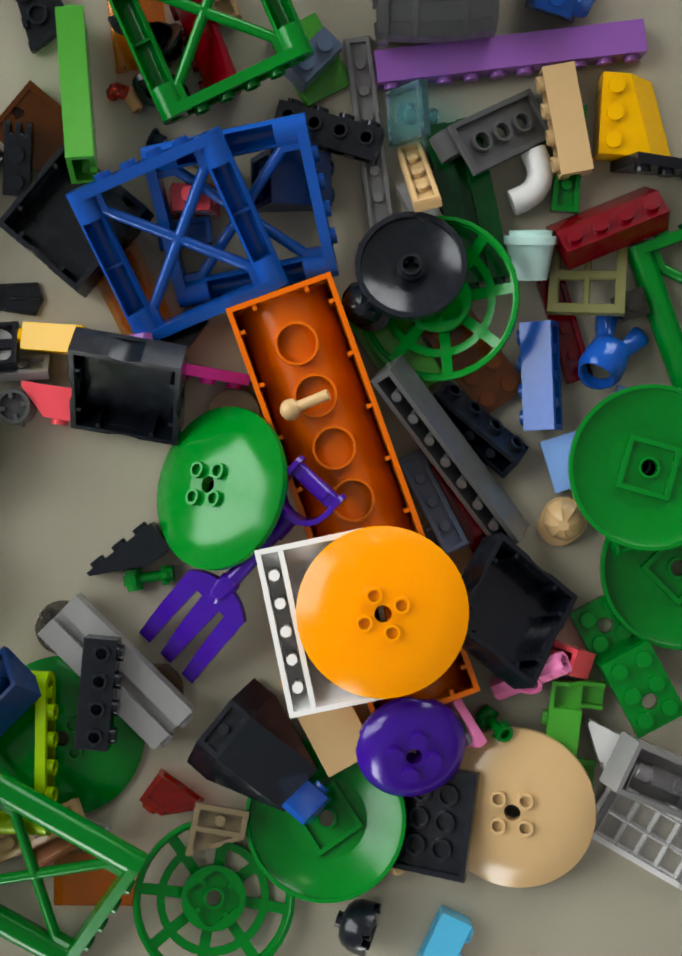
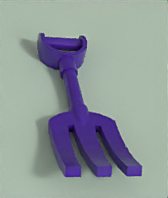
[139,455,347,683]

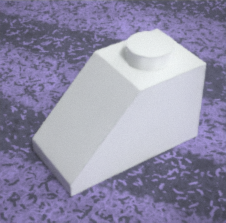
[583,715,621,768]

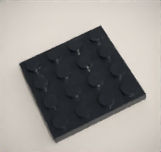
[392,769,480,883]

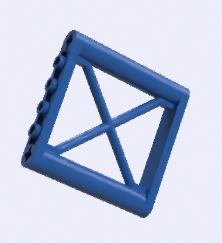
[140,112,339,308]
[65,126,289,340]

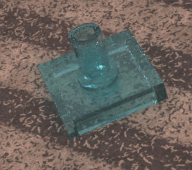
[386,79,439,147]

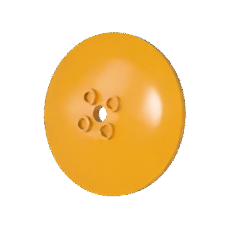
[296,526,469,699]

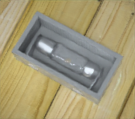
[599,731,682,819]

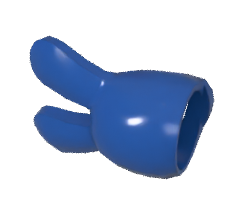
[578,316,648,390]

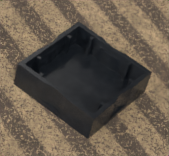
[0,143,154,298]
[67,327,187,446]
[462,533,578,689]

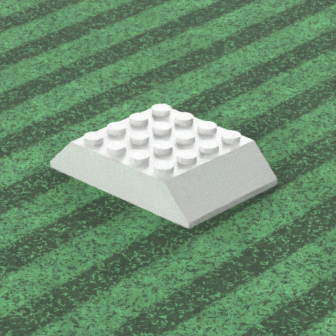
[254,527,386,719]

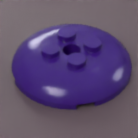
[356,696,466,797]

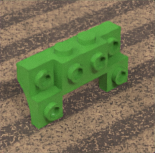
[541,678,606,786]

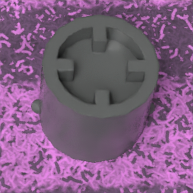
[0,388,37,427]

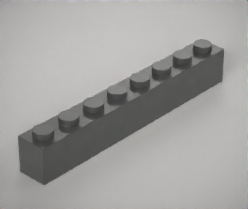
[370,355,529,544]

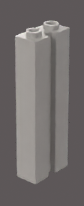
[37,593,195,750]

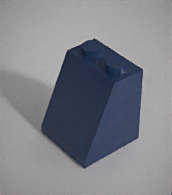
[251,148,335,212]

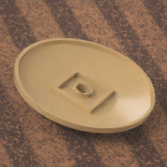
[459,727,597,888]

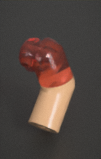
[105,82,144,114]

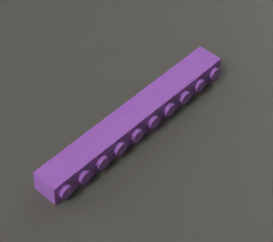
[373,18,647,92]

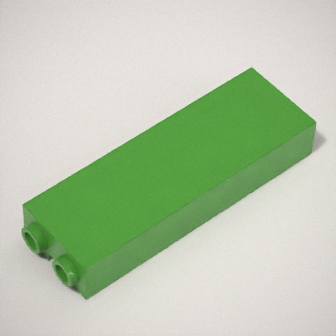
[55,4,99,184]

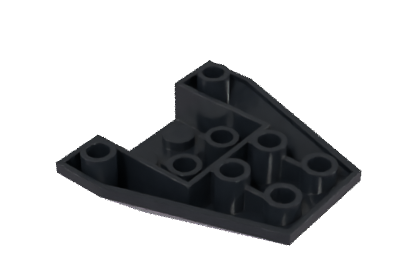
[187,678,319,812]

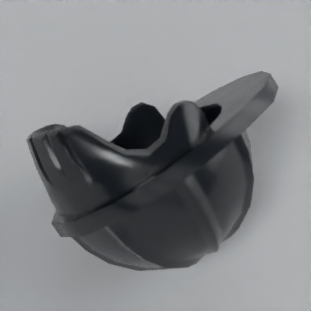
[341,282,390,332]

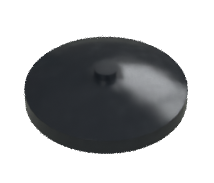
[355,211,467,321]

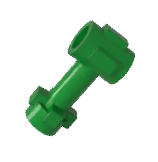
[123,564,175,592]
[475,703,513,742]

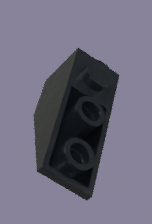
[87,522,171,576]

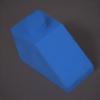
[282,780,332,825]

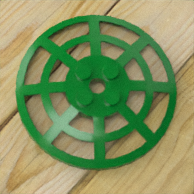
[361,215,520,382]
[132,821,295,956]

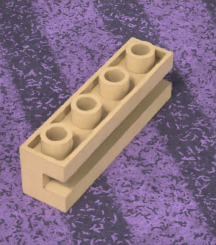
[535,61,594,180]

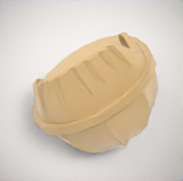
[538,497,588,546]

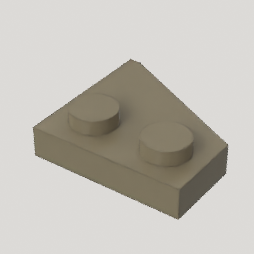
[185,801,250,856]

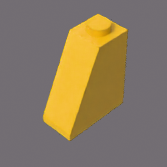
[17,322,86,355]

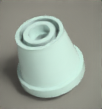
[504,230,558,281]

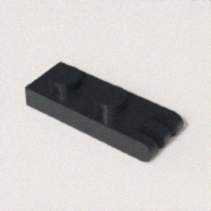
[3,120,34,196]

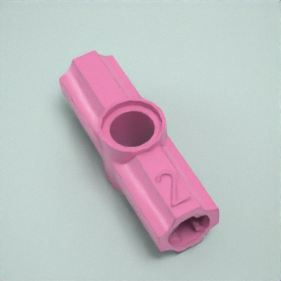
[490,651,572,701]

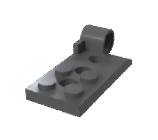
[428,88,548,176]

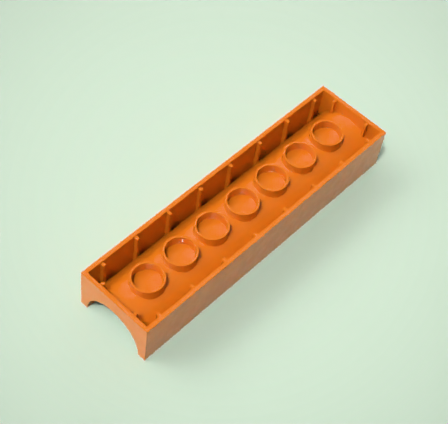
[225,272,481,714]

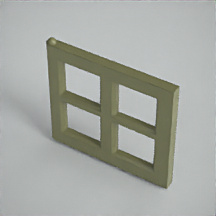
[547,246,628,316]

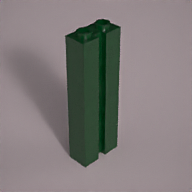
[423,118,509,290]

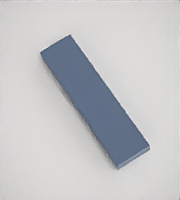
[398,449,469,555]

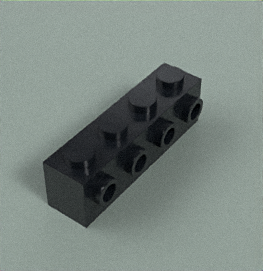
[274,98,386,166]
[432,381,529,479]
[74,634,125,752]

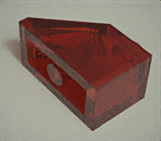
[139,768,204,816]

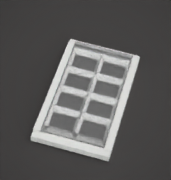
[592,786,682,890]

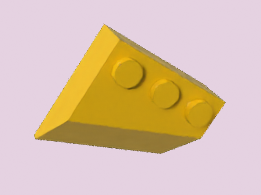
[592,71,671,161]

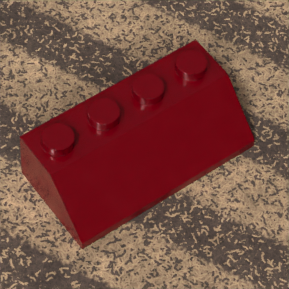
[169,0,241,95]
[546,186,670,270]

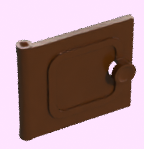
[0,80,64,173]

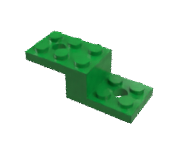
[569,594,682,738]

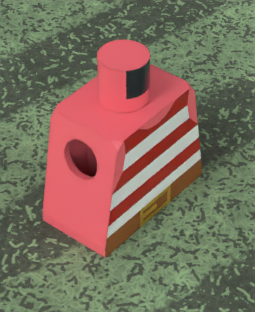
[169,183,220,219]

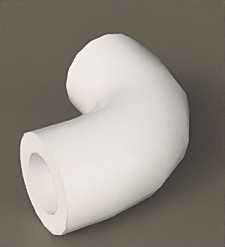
[506,145,554,216]

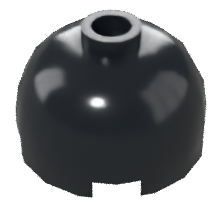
[335,899,382,956]

